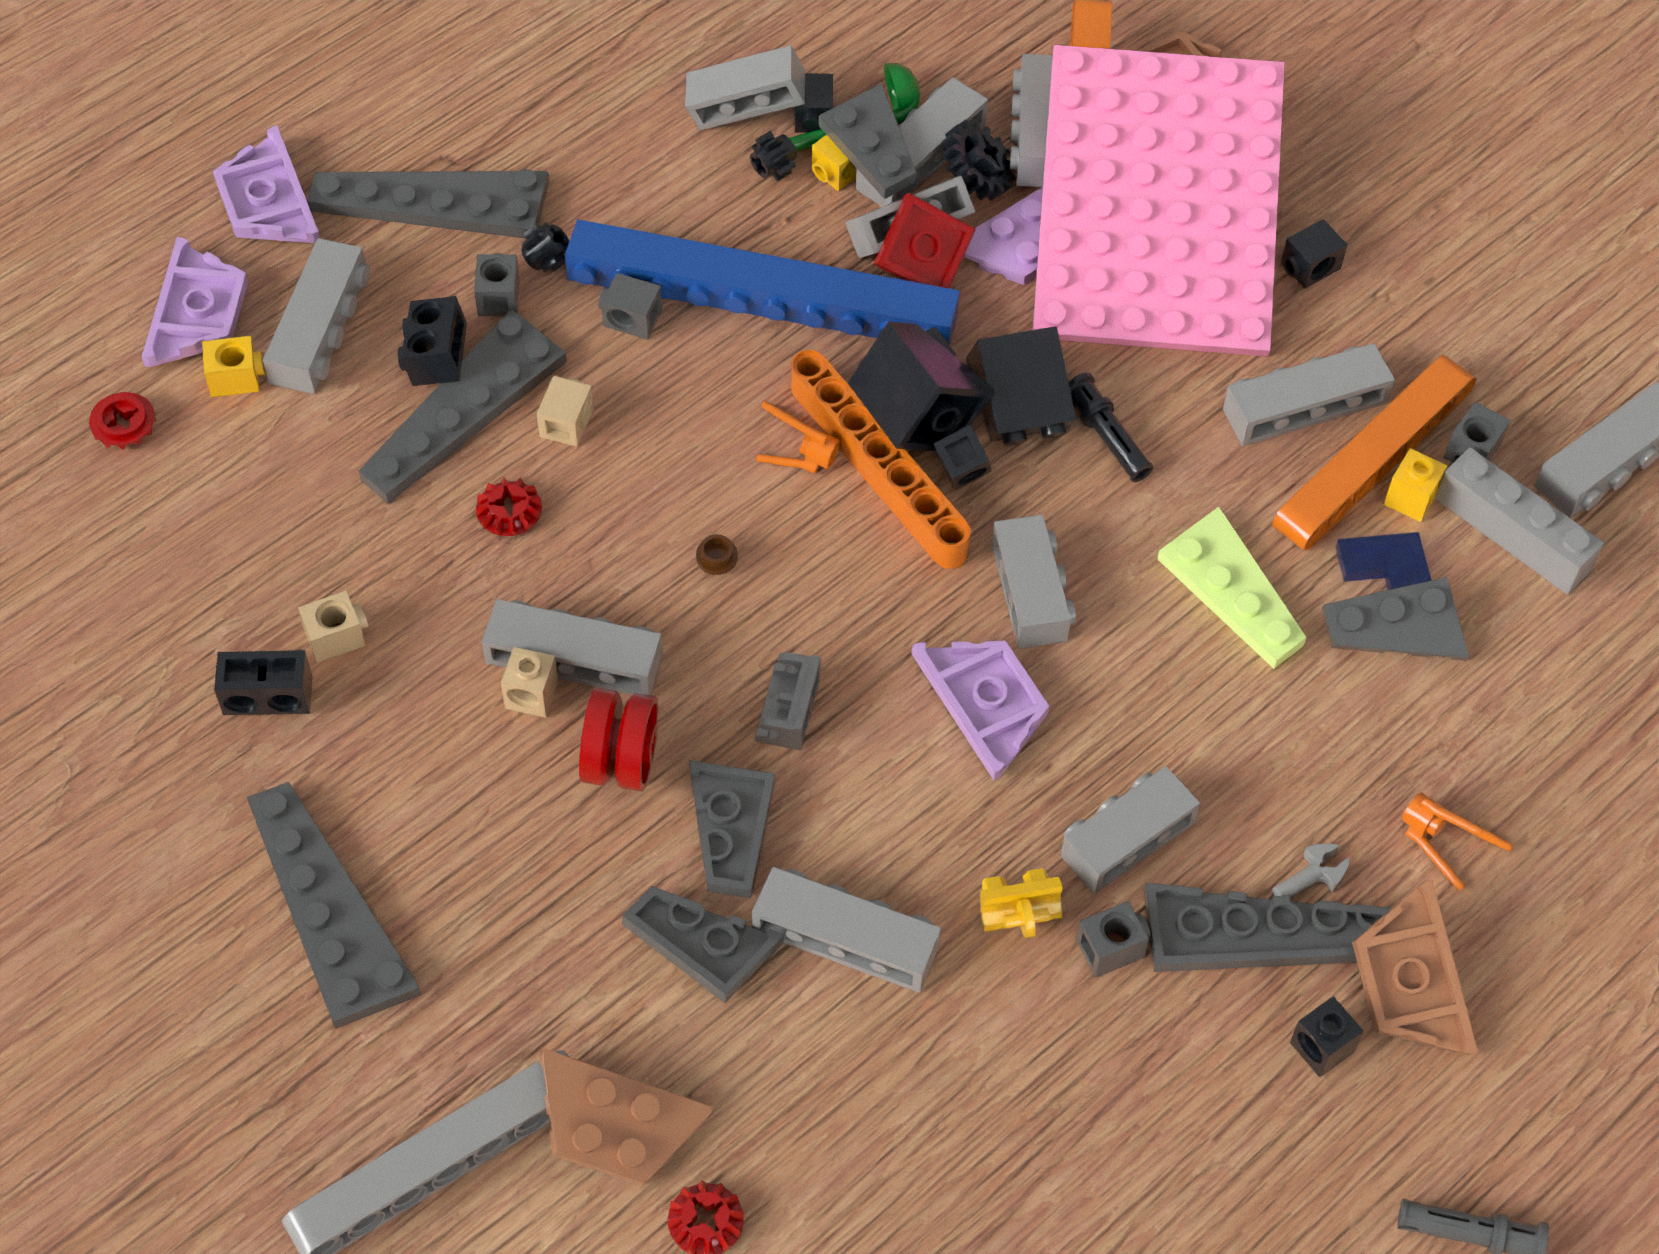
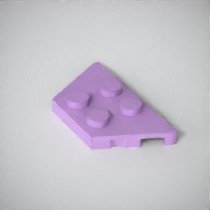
[213,126,320,243]
[964,187,1043,285]
[142,237,248,367]
[911,641,1049,781]

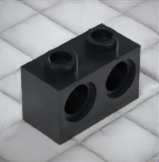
[398,296,467,386]
[214,650,313,715]

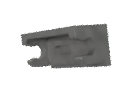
[755,652,821,751]

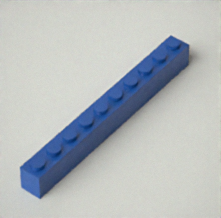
[565,219,960,345]

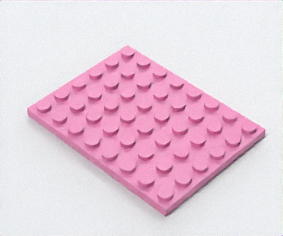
[1032,45,1285,356]

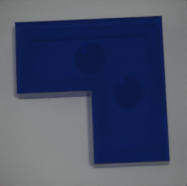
[1335,532,1432,590]

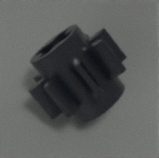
[750,131,797,182]
[521,222,569,272]

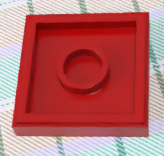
[873,193,976,288]

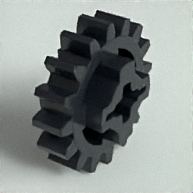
[941,120,1016,201]

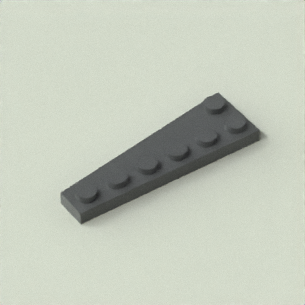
[306,169,549,239]
[359,309,567,503]
[247,782,421,1029]
[1144,883,1392,972]

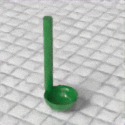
[789,63,920,151]

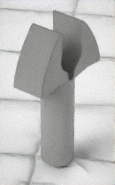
[1272,844,1350,898]

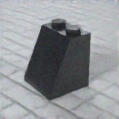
[848,321,995,451]
[966,326,1076,446]

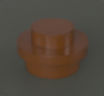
[696,534,738,575]

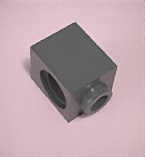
[474,253,520,316]
[598,273,662,340]
[1444,402,1511,463]
[1076,901,1151,977]

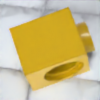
[812,135,857,191]
[202,336,265,397]
[1384,448,1447,522]

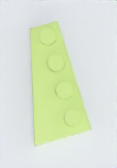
[1157,507,1307,669]

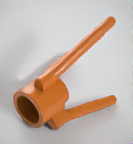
[756,401,841,474]
[1401,792,1513,890]

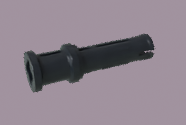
[1068,372,1153,482]

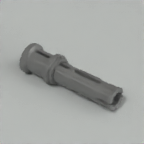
[1397,1198,1549,1254]

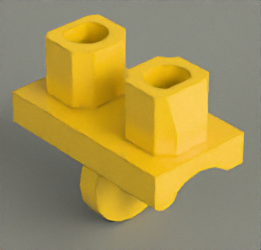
[980,868,1062,938]

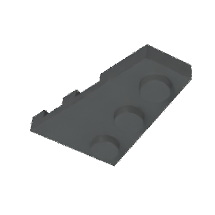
[819,84,917,199]
[1322,577,1469,661]
[689,760,775,898]
[622,886,784,1003]

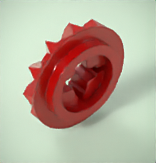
[89,392,156,451]
[475,477,542,536]
[667,1180,744,1254]

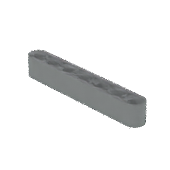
[282,1050,569,1254]

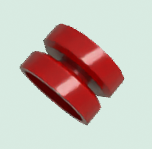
[579,688,658,792]

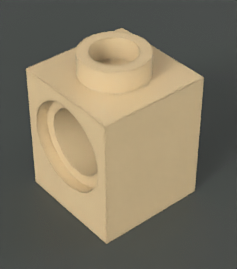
[537,376,594,447]
[297,591,368,663]
[501,647,559,718]

